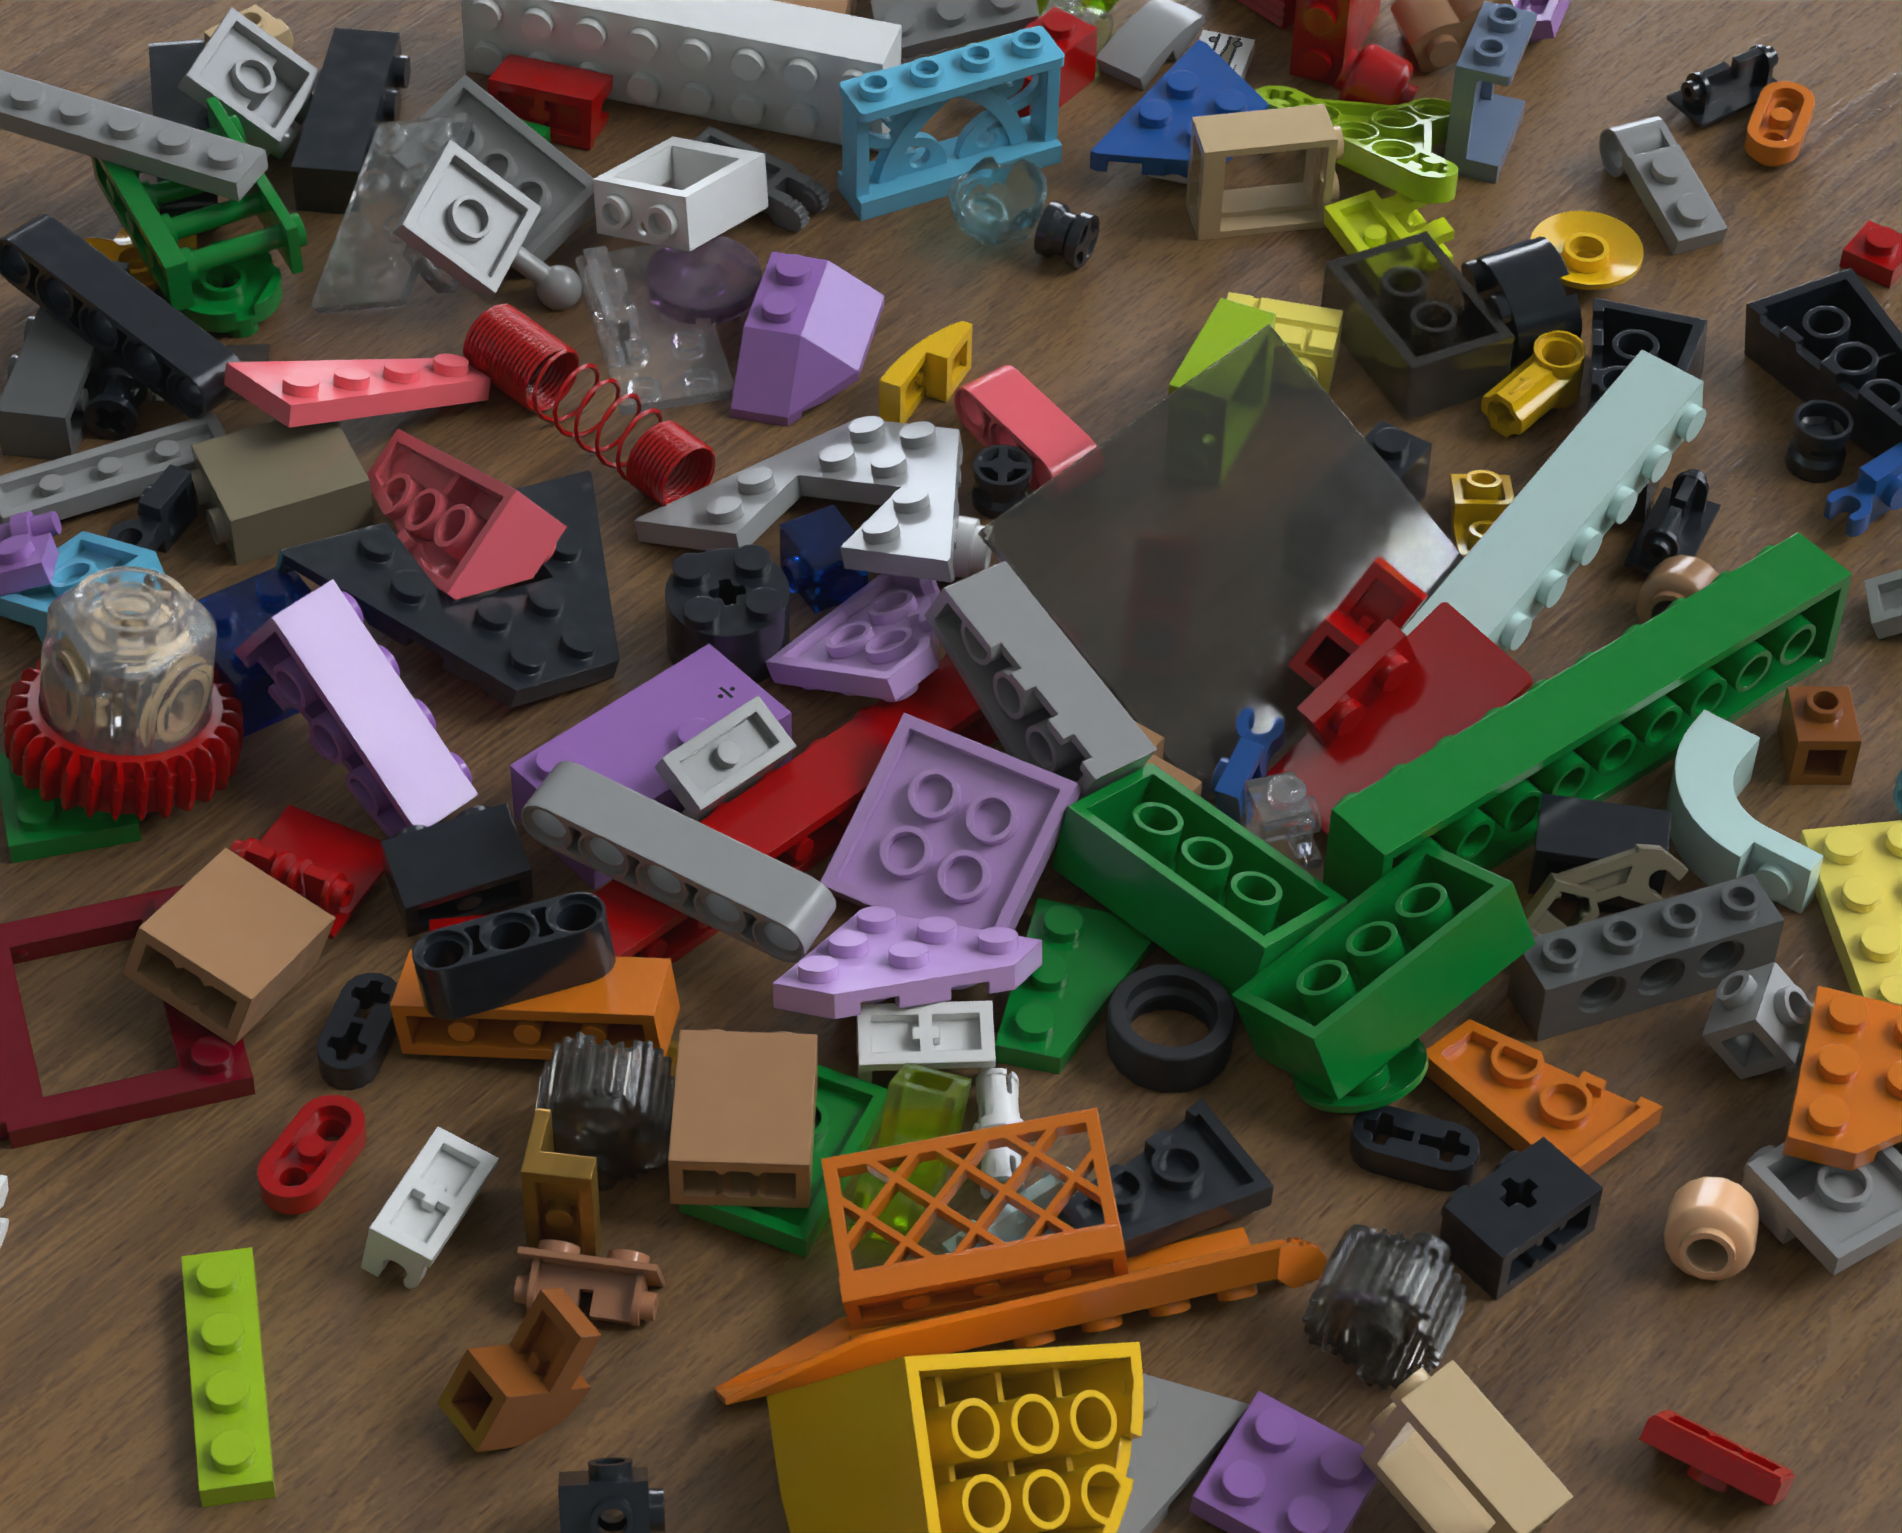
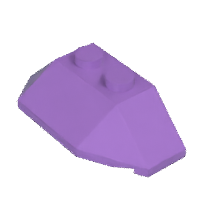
[731,252,884,427]

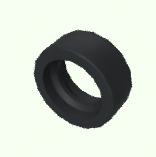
[1106,964,1235,1093]

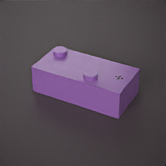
[510,644,792,890]

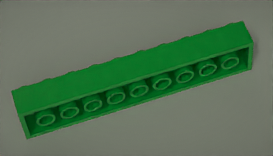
[1323,532,1852,905]

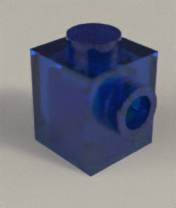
[780,504,868,614]

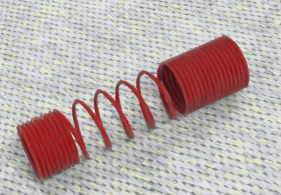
[463,303,716,507]

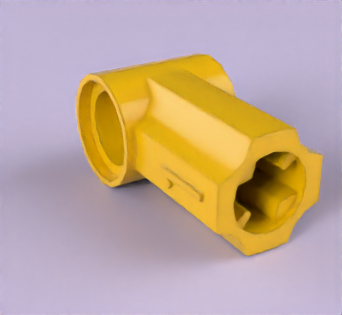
[1481,330,1586,438]

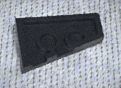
[1058,1098,1274,1259]

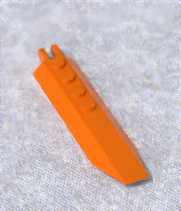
[714,1227,1328,1405]

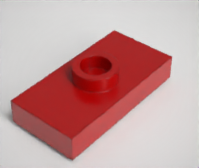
[1639,1409,1796,1506]

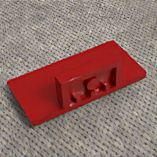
[1266,602,1533,837]

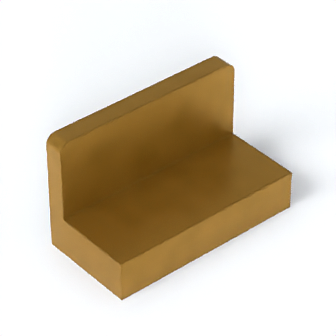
[521,1108,602,1257]

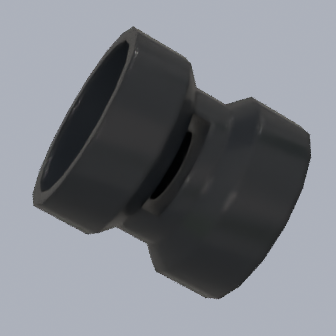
[1785,400,1854,483]

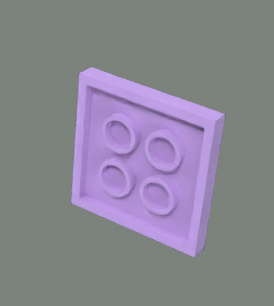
[820,713,1081,930]

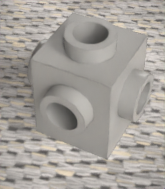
[1702,962,1812,1080]

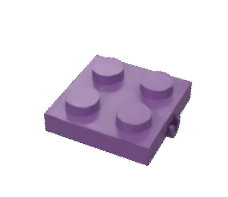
[1189,1391,1379,1533]

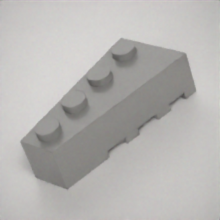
[924,561,1157,801]

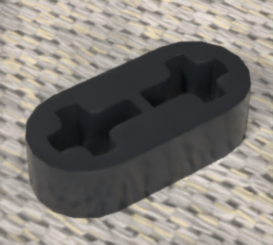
[316,973,397,1090]
[1349,1105,1480,1192]

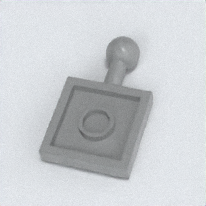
[392,139,582,311]

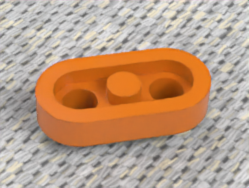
[1744,81,1815,167]

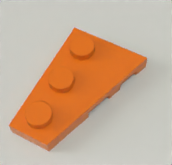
[1425,1019,1663,1175]

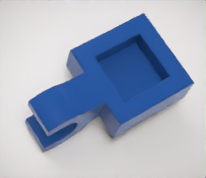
[1824,441,1902,537]
[1210,706,1286,826]

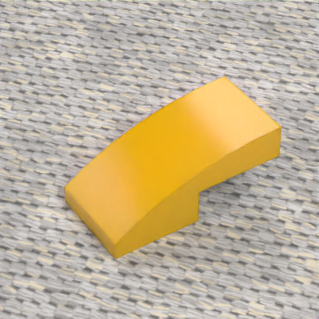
[879,321,973,423]

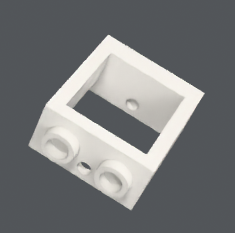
[593,137,768,252]

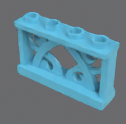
[838,26,1065,221]

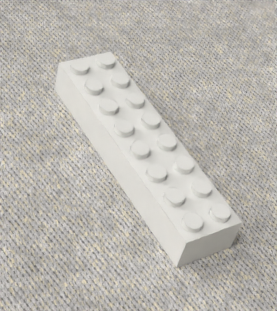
[460,0,902,152]

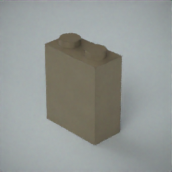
[191,420,374,565]

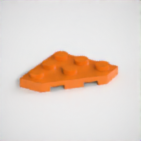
[1782,986,1902,1171]

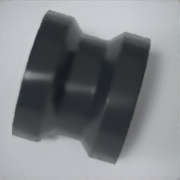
[1034,201,1100,269]
[972,444,1033,520]

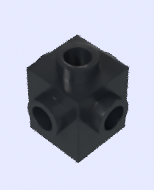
[558,1457,666,1533]

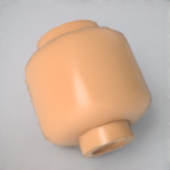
[1664,1176,1759,1281]

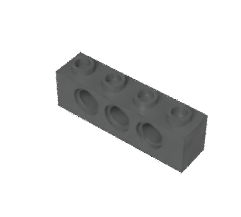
[1507,874,1784,1042]

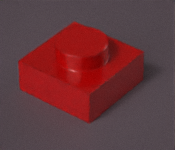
[1839,220,1902,289]

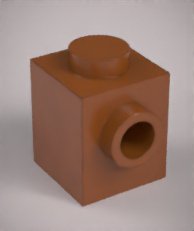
[1777,686,1862,785]

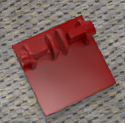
[230,805,385,939]

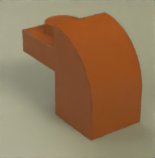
[437,1287,601,1452]

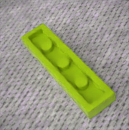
[181,1247,276,1507]

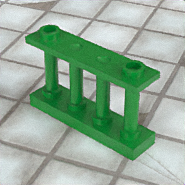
[91,96,308,311]

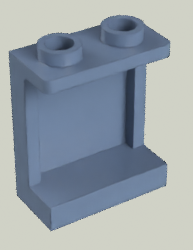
[1444,1,1537,184]

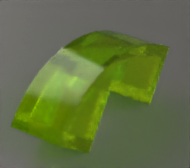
[848,1062,972,1244]

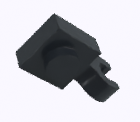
[107,464,197,554]

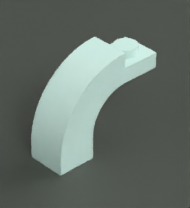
[1666,710,1823,914]

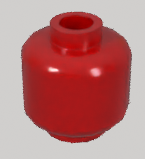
[1333,43,1419,105]

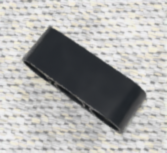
[412,892,616,1020]

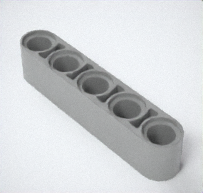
[520,761,836,963]

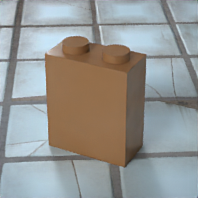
[122,847,335,1046]
[668,1029,818,1208]

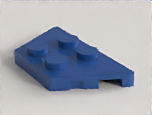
[1090,39,1268,178]

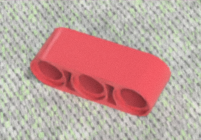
[953,365,1104,503]

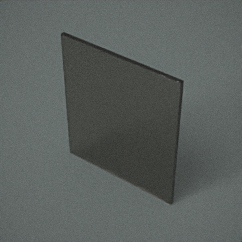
[978,324,1464,802]

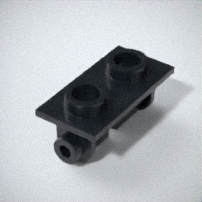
[1667,44,1778,128]
[1624,469,1721,574]

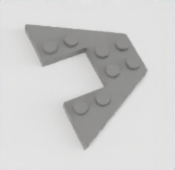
[634,416,963,583]

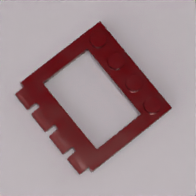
[0,885,256,1149]

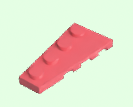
[224,354,491,428]

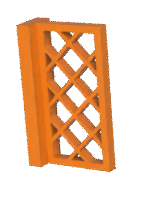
[821,1108,1129,1330]

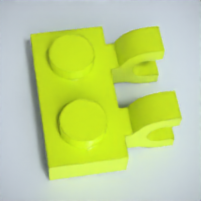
[1324,190,1455,292]

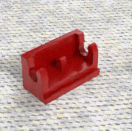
[488,53,613,150]

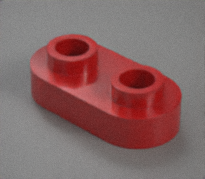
[257,1095,367,1215]

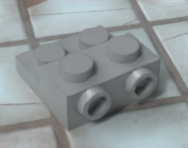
[177,7,321,160]
[1741,1143,1902,1276]

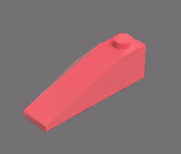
[367,429,567,600]

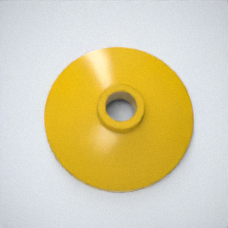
[1530,211,1644,290]

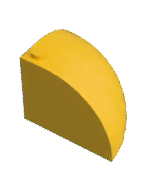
[767,1342,1144,1533]

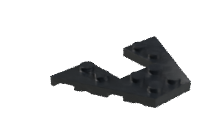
[276,470,619,708]

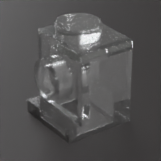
[1240,771,1322,870]

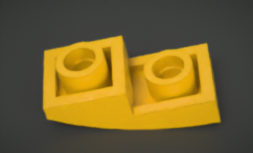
[1449,470,1514,568]

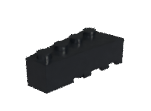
[1744,268,1902,458]
[1588,298,1708,522]

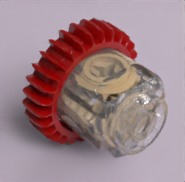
[3,566,244,822]

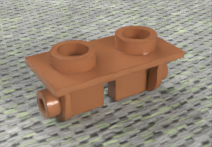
[514,1240,665,1326]

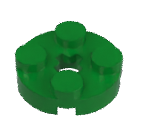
[179,239,283,338]

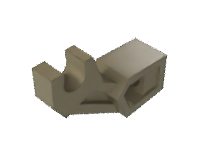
[1523,844,1689,937]

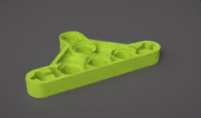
[1256,85,1459,204]

